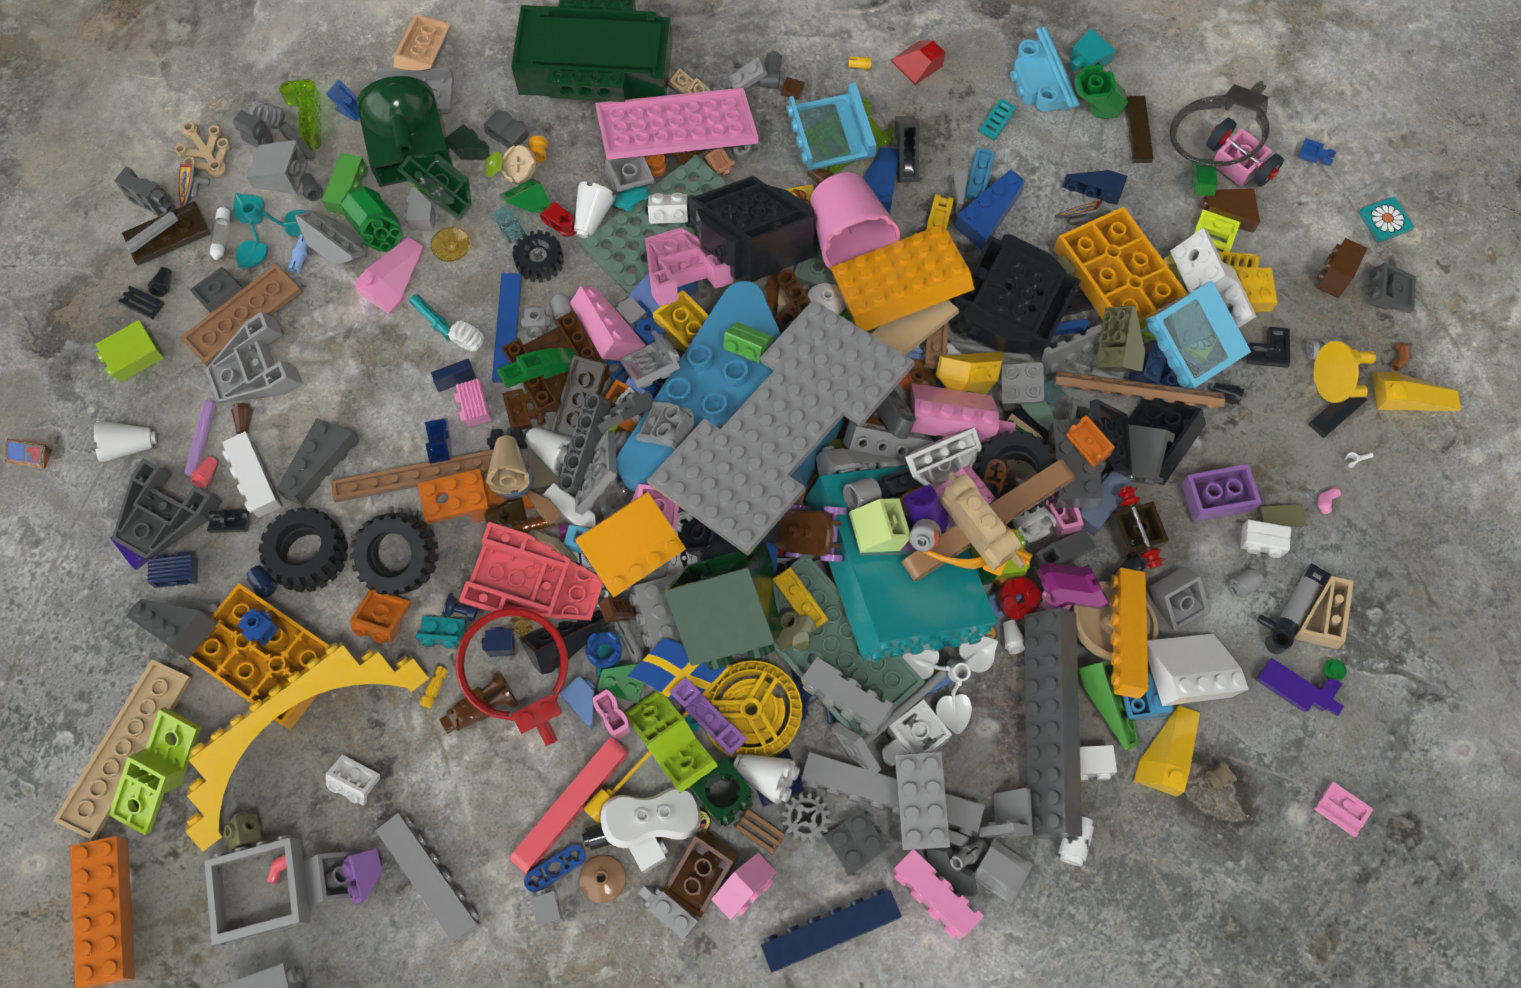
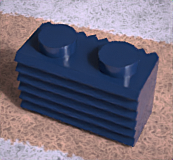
[147,551,198,588]

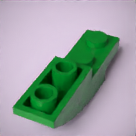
[497,348,576,388]

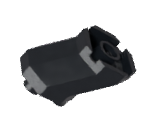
[680,516,739,559]

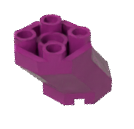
[1037,563,1110,609]

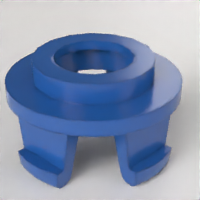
[586,631,622,668]

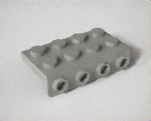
[376,67,454,113]
[619,330,680,388]
[629,573,683,652]

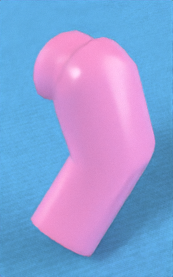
[1318,487,1341,514]

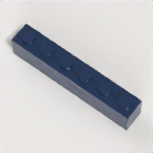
[761,888,902,974]

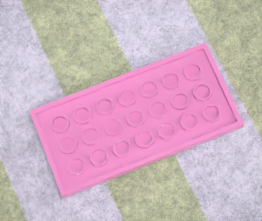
[595,88,759,160]

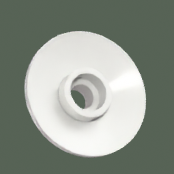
[808,283,846,315]

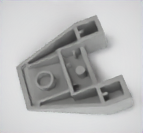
[205,311,302,403]

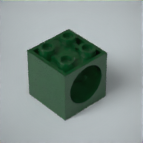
[690,756,754,828]

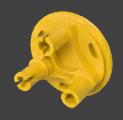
[1313,341,1376,403]

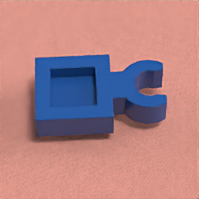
[1298,138,1336,166]

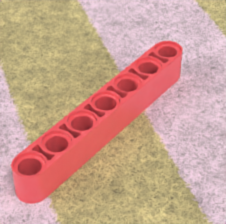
[509,737,630,875]

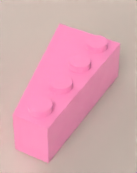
[570,285,645,361]
[892,850,984,940]

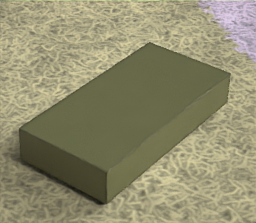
[1259,504,1306,527]

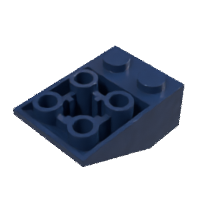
[1127,340,1199,403]

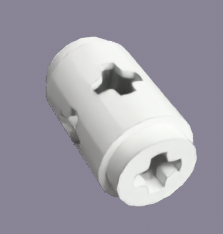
[1059,816,1094,867]

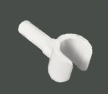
[1345,452,1373,468]

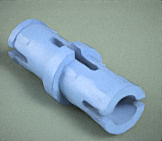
[288,234,309,274]

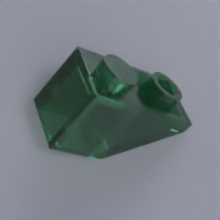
[446,124,490,160]

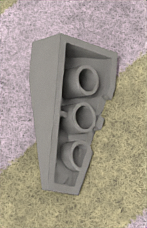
[815,446,906,476]

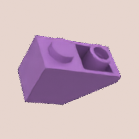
[342,848,382,905]

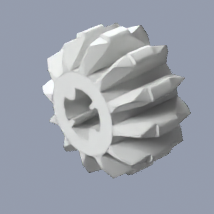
[448,321,484,352]

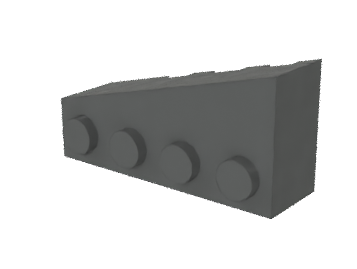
[126,599,217,659]

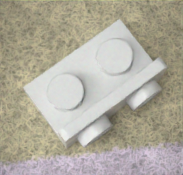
[326,755,380,806]

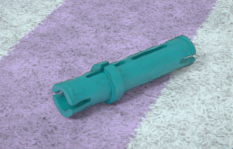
[409,294,451,341]

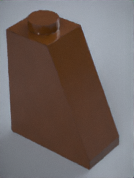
[1201,188,1260,232]

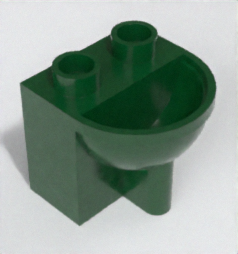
[357,76,454,187]

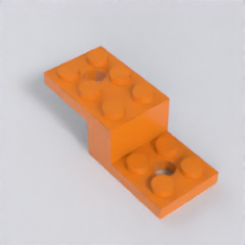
[417,468,535,525]

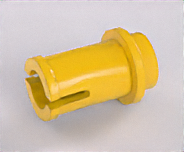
[848,56,872,71]

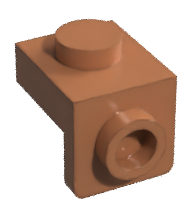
[705,147,736,176]

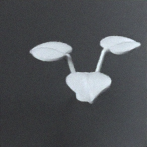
[902,637,998,734]

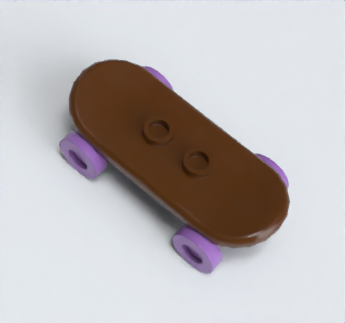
[774,505,846,562]

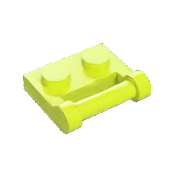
[1193,209,1240,252]

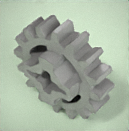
[782,793,831,844]

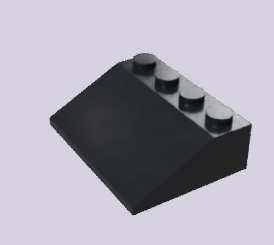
[1128,398,1206,486]

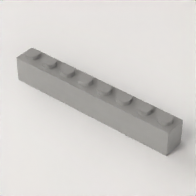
[801,752,985,837]

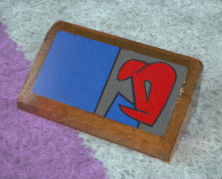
[5,438,52,469]

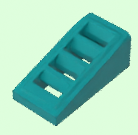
[978,98,1016,141]

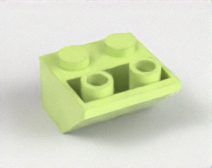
[849,498,910,553]

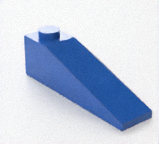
[863,147,898,214]

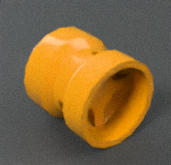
[529,136,548,163]

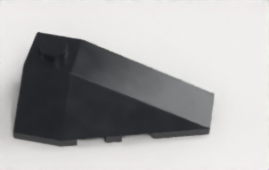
[519,610,610,675]

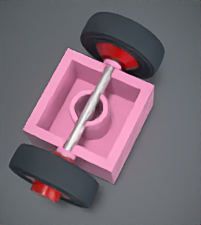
[1206,117,1284,187]

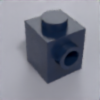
[482,627,515,657]

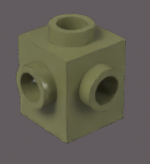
[224,812,262,850]

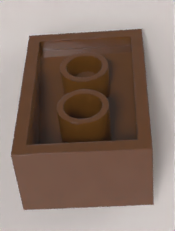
[664,828,741,918]

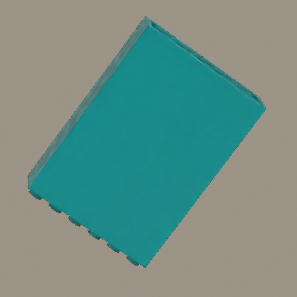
[806,466,997,662]

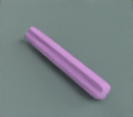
[184,400,215,477]

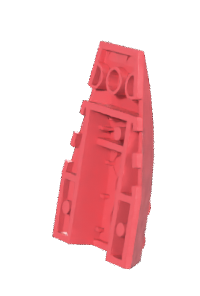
[459,522,603,621]

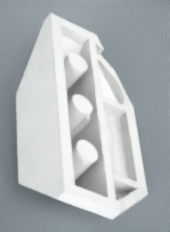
[905,427,982,490]

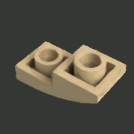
[667,68,710,94]

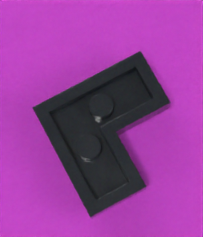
[1247,326,1290,368]

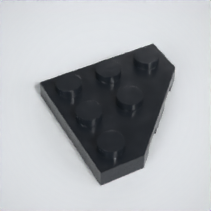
[1088,399,1132,476]

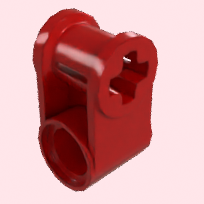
[540,201,576,237]

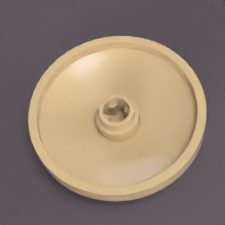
[1071,581,1158,661]

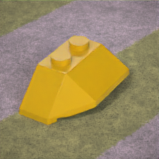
[936,352,1004,395]

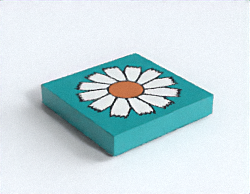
[1358,196,1415,243]

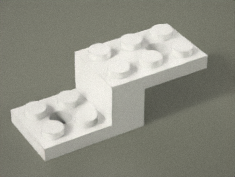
[1170,228,1257,328]

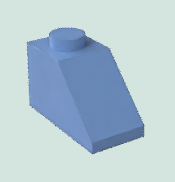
[560,676,596,730]

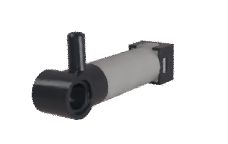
[1257,563,1331,654]

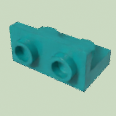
[416,616,466,649]

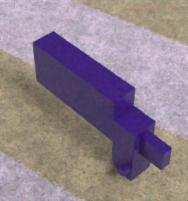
[1255,658,1344,716]

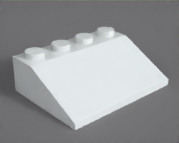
[1147,634,1249,706]

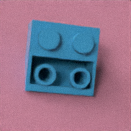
[1122,669,1173,720]

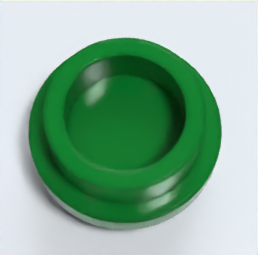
[1323,659,1347,681]

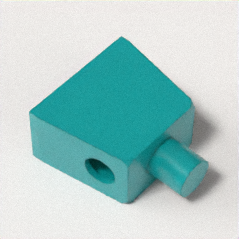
[1068,29,1116,72]

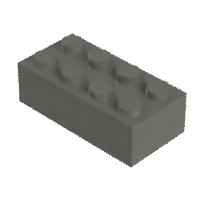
[1049,419,1103,508]

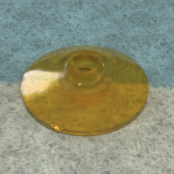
[431,227,470,262]

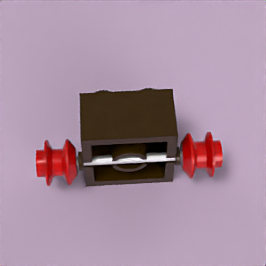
[1108,485,1169,570]

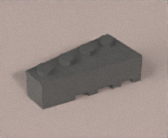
[276,418,360,505]

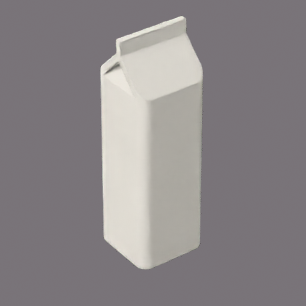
[542,483,598,529]

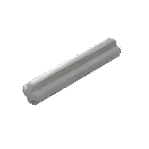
[124,211,178,253]

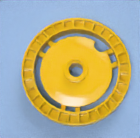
[705,661,802,759]

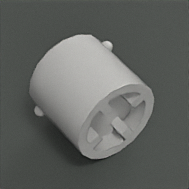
[843,477,881,511]

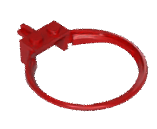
[456,608,568,746]

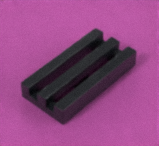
[118,286,164,320]

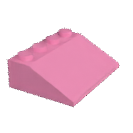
[910,383,999,444]

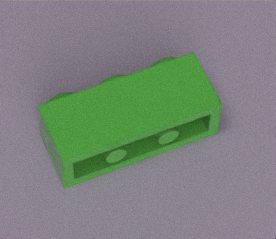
[322,153,368,215]

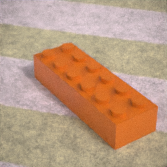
[70,836,135,988]

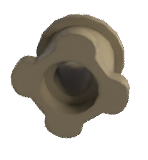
[1205,761,1237,791]

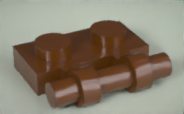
[502,388,546,430]

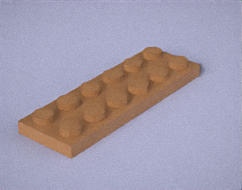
[180,264,302,366]

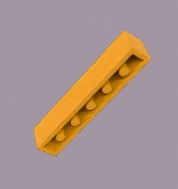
[1110,567,1148,699]

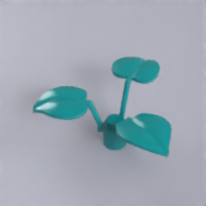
[233,193,308,269]

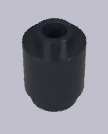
[582,823,611,850]

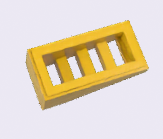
[1218,251,1260,268]

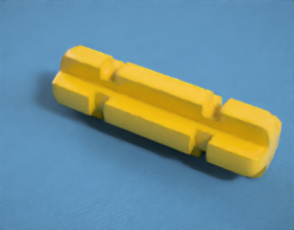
[420,666,448,709]

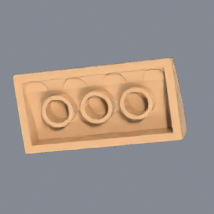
[394,14,451,71]

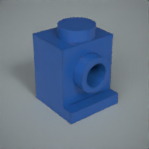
[634,317,665,346]

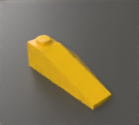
[1372,371,1461,411]
[1133,705,1200,797]

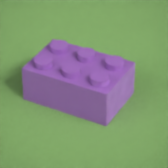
[1181,464,1262,523]

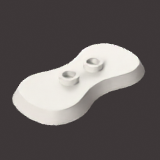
[601,787,701,848]

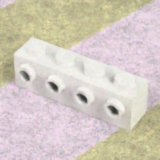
[222,432,282,518]

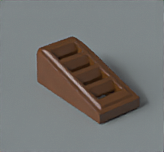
[599,597,637,623]

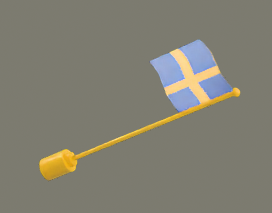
[583,638,732,824]

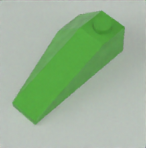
[1079,660,1139,750]

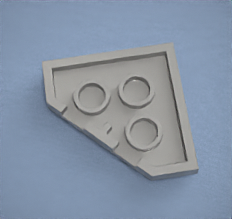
[575,430,618,515]

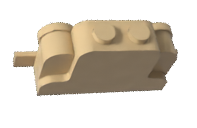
[939,472,1025,571]

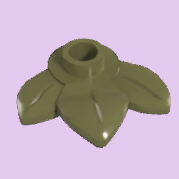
[777,611,817,651]

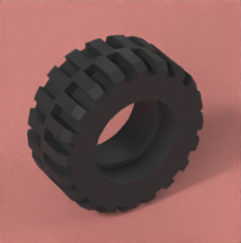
[975,430,1057,516]
[259,507,348,593]
[350,512,439,596]

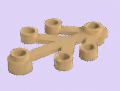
[174,122,231,178]

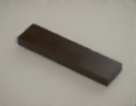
[1126,96,1154,163]

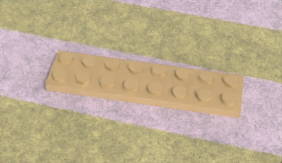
[53,660,192,841]

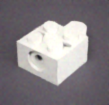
[881,699,952,766]

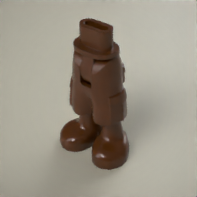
[439,671,519,734]

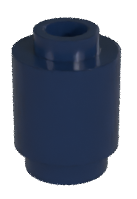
[247,565,277,597]

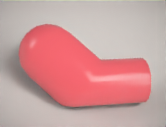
[266,854,287,884]

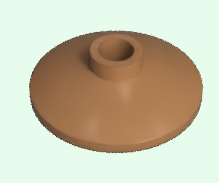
[579,855,625,903]

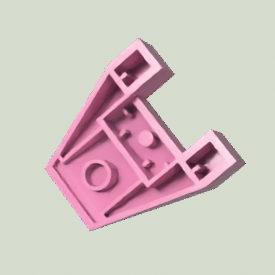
[645,227,733,306]

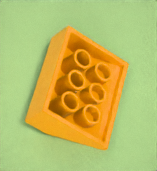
[575,492,686,598]

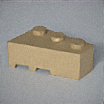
[1294,576,1354,649]

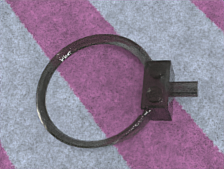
[1169,81,1270,167]

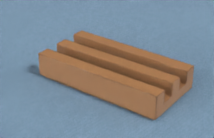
[735,809,786,855]

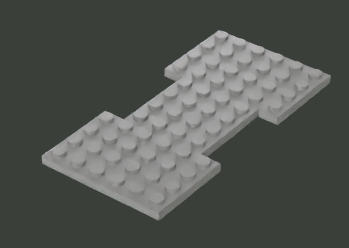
[647,300,915,556]

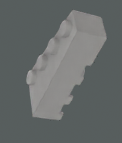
[801,657,893,735]

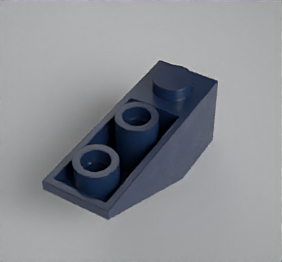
[1062,170,1128,205]

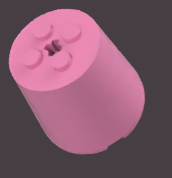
[810,172,900,270]

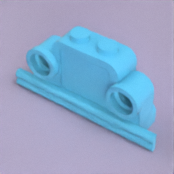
[1010,27,1080,112]

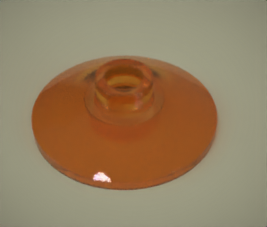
[899,359,936,397]

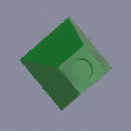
[499,178,551,213]

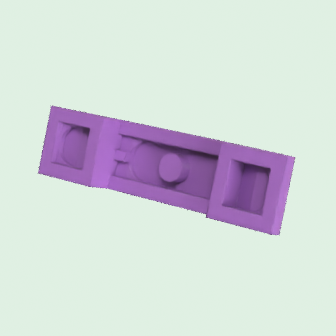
[670,677,747,756]

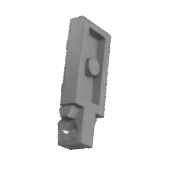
[639,884,699,940]

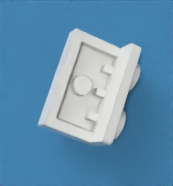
[648,193,688,224]

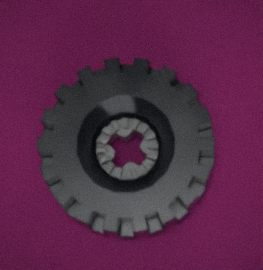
[512,230,564,283]

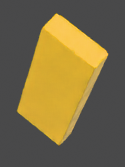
[773,567,828,628]

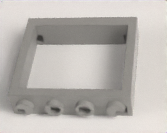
[204,835,311,946]

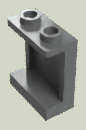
[1125,425,1175,485]

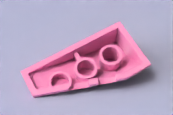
[354,237,424,314]

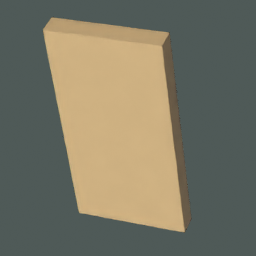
[871,300,959,355]

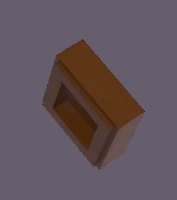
[781,77,805,100]

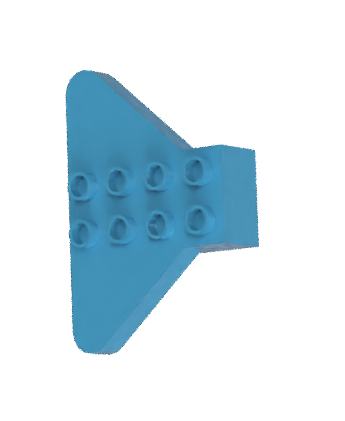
[616,281,845,491]

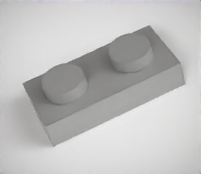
[729,57,768,90]

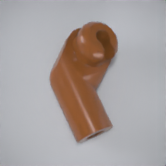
[1391,342,1411,371]

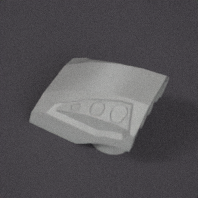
[635,402,694,449]
[975,838,1033,905]

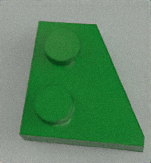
[596,663,645,703]

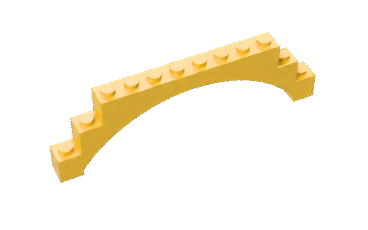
[185,641,429,851]

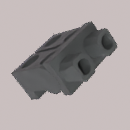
[114,166,175,217]

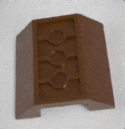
[501,311,611,413]

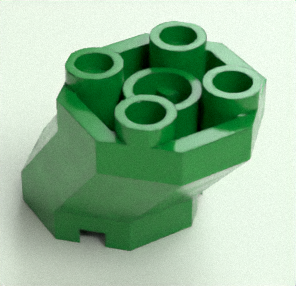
[1074,65,1128,119]
[341,186,403,252]

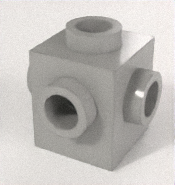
[521,307,551,338]

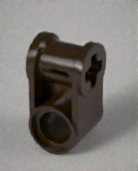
[485,498,527,525]

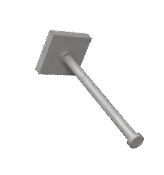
[831,659,957,776]

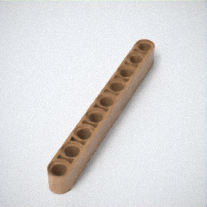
[901,459,1076,582]

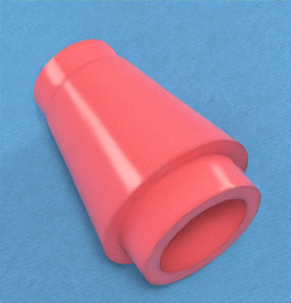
[190,457,218,488]

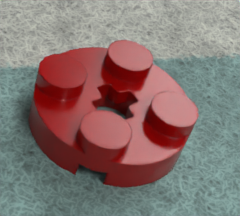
[997,577,1041,620]

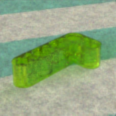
[279,79,321,151]

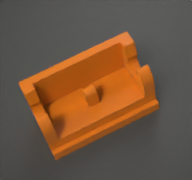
[1065,415,1115,468]

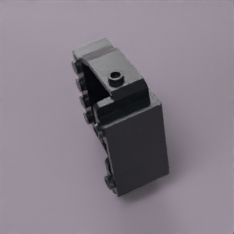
[690,176,815,282]
[949,235,1081,358]

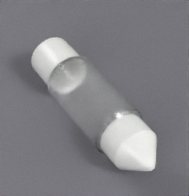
[210,206,231,260]

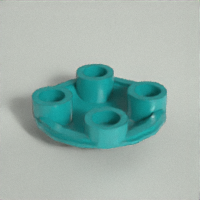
[613,185,650,212]

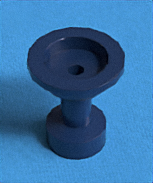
[442,593,478,622]

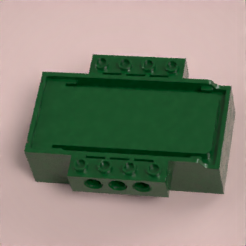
[511,0,673,102]

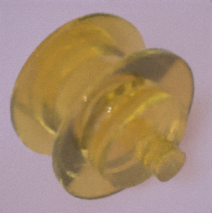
[510,616,533,637]

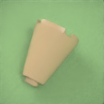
[486,435,530,495]

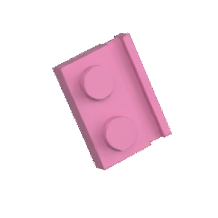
[1314,782,1373,837]

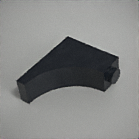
[895,116,919,182]

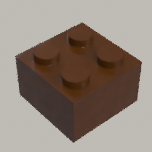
[1316,238,1368,298]

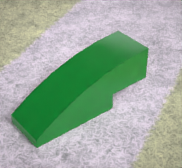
[1192,158,1218,196]

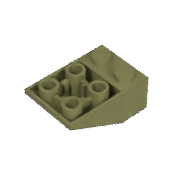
[1096,306,1145,372]

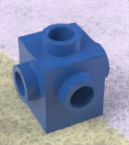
[238,608,279,646]

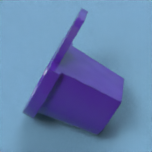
[904,484,949,532]

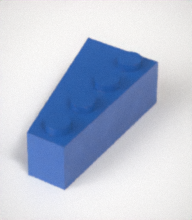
[955,169,1025,251]

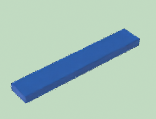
[492,273,522,383]

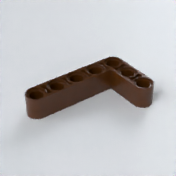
[774,269,811,334]

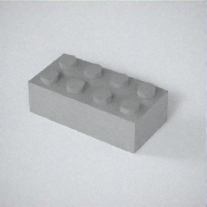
[895,752,950,850]

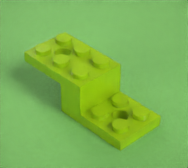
[624,691,717,793]
[109,707,202,836]

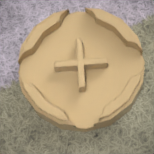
[502,145,536,184]

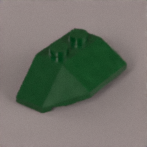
[397,154,472,221]

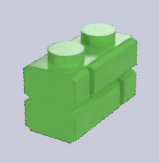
[723,322,773,364]

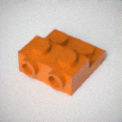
[350,590,411,644]

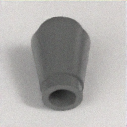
[301,173,323,201]

